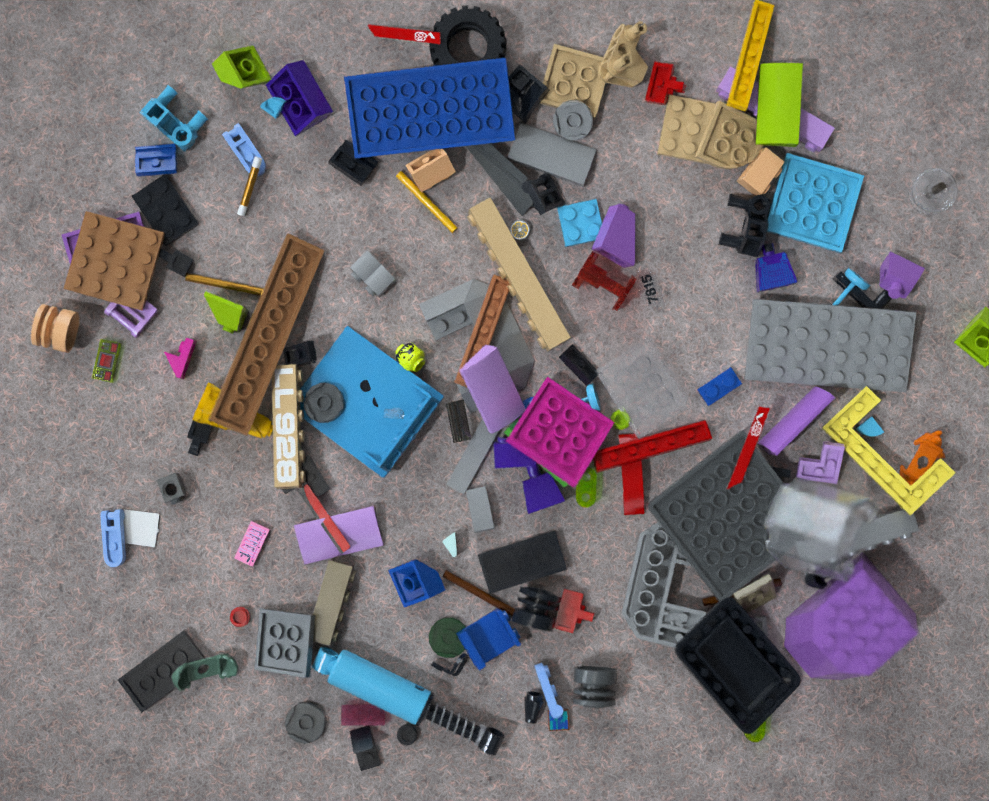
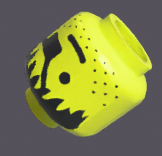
[395,343,426,372]

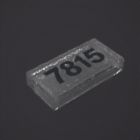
[634,267,665,312]

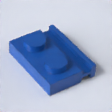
[135,144,177,177]

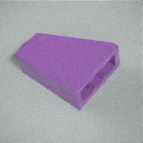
[592,204,635,268]

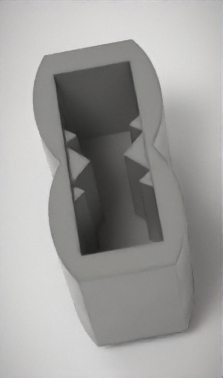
[350,251,396,298]

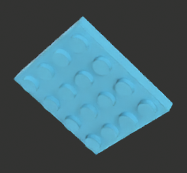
[767,153,864,253]

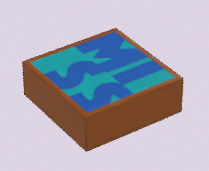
[548,709,569,731]

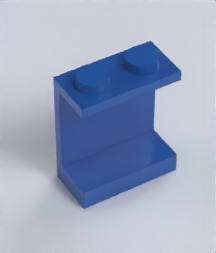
[456,608,521,671]

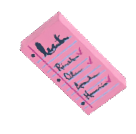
[234,521,270,567]

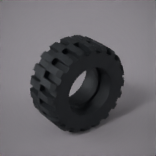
[429,5,506,66]

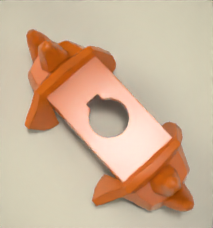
[899,431,946,486]

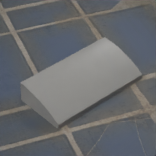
[508,123,597,187]

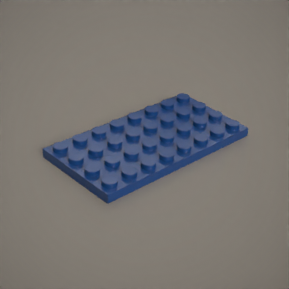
[344,58,516,158]

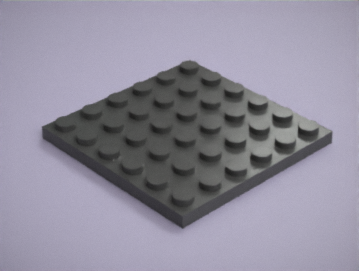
[645,430,817,601]

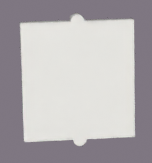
[123,509,160,547]

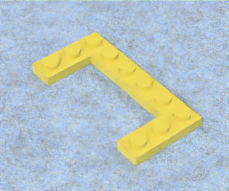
[822,386,955,516]

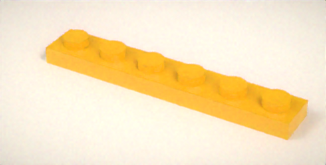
[726,0,774,112]

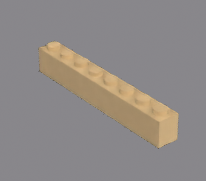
[467,197,571,352]

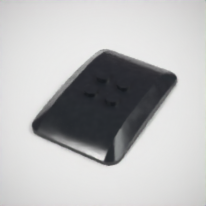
[675,597,800,734]

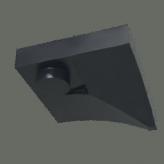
[509,64,550,124]

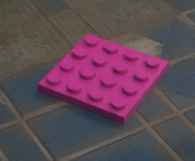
[506,377,614,487]

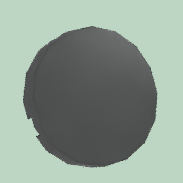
[304,383,345,423]
[285,702,326,744]

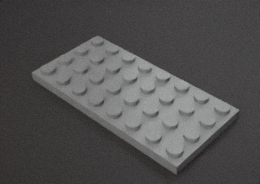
[744,298,916,392]

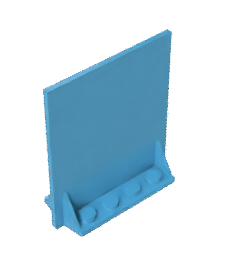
[300,326,444,478]

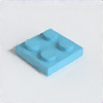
[557,199,602,247]

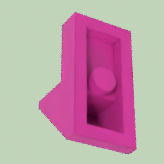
[164,338,197,380]

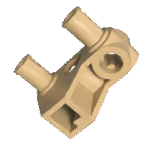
[598,21,648,88]

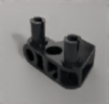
[718,193,771,257]

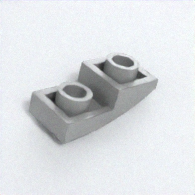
[466,486,494,533]

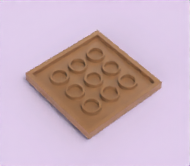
[63,211,165,311]

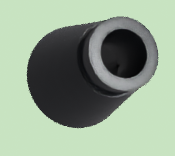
[524,691,544,724]

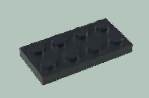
[478,531,567,594]
[118,630,206,713]

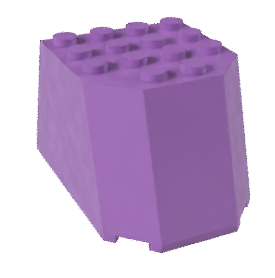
[784,552,918,680]

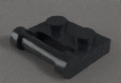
[522,173,565,215]

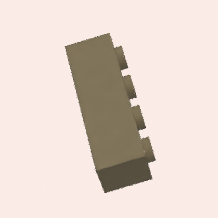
[313,559,356,646]

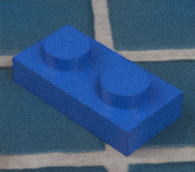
[697,367,742,406]

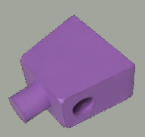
[879,251,925,299]

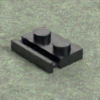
[328,139,379,186]

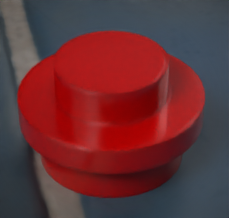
[230,607,250,627]

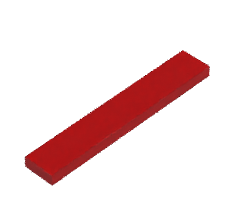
[592,420,712,473]

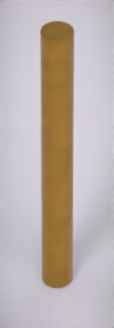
[185,273,263,296]

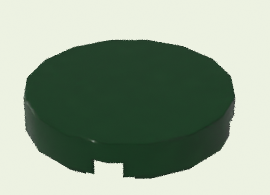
[429,617,466,658]

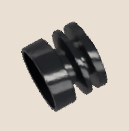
[512,587,561,632]

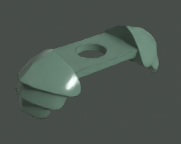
[171,654,238,691]

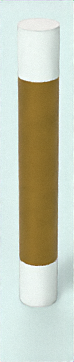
[237,156,262,216]

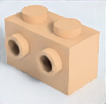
[737,147,784,196]
[405,149,456,192]

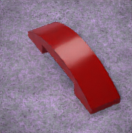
[618,433,644,515]

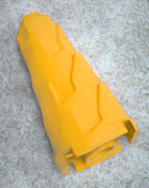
[192,382,273,439]

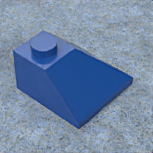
[388,559,446,608]

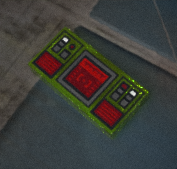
[92,339,121,383]

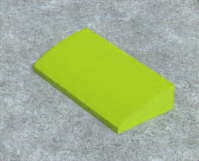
[755,63,803,147]

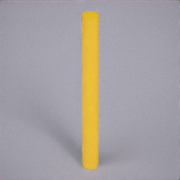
[396,171,458,233]

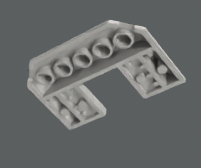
[419,279,534,413]
[621,522,706,647]

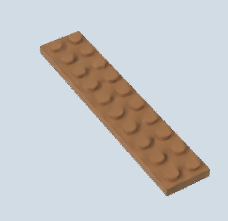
[208,234,324,436]

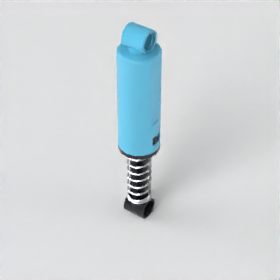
[312,647,505,756]

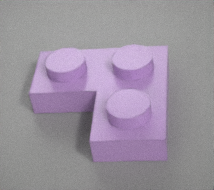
[796,441,845,484]

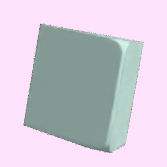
[443,532,457,557]

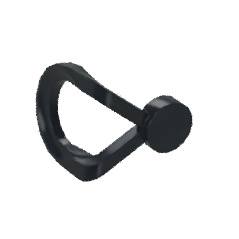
[431,653,468,676]

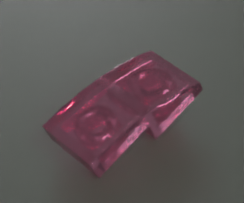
[341,705,385,726]

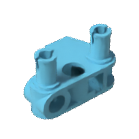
[139,85,208,152]

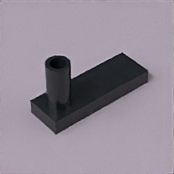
[832,271,892,309]

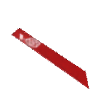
[368,24,440,44]
[727,406,770,489]

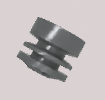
[573,666,617,708]

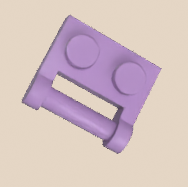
[104,300,159,338]

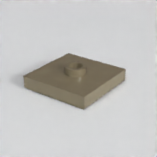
[733,574,777,614]

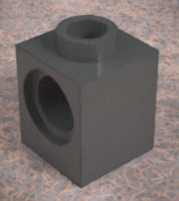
[156,473,187,505]

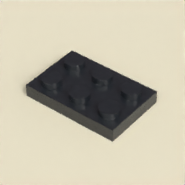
[131,174,199,246]

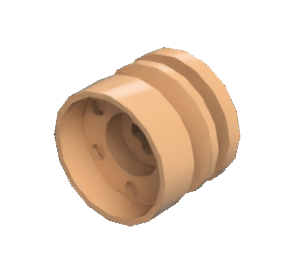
[31,304,79,353]

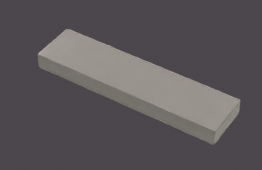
[446,419,499,494]

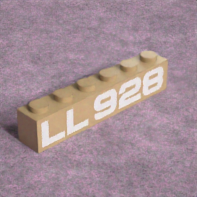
[272,364,306,489]

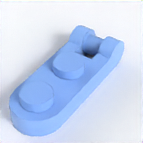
[222,123,266,177]
[101,509,126,567]
[534,662,563,719]

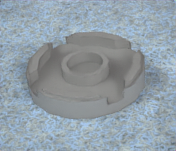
[553,100,593,141]

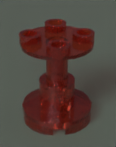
[572,251,637,311]

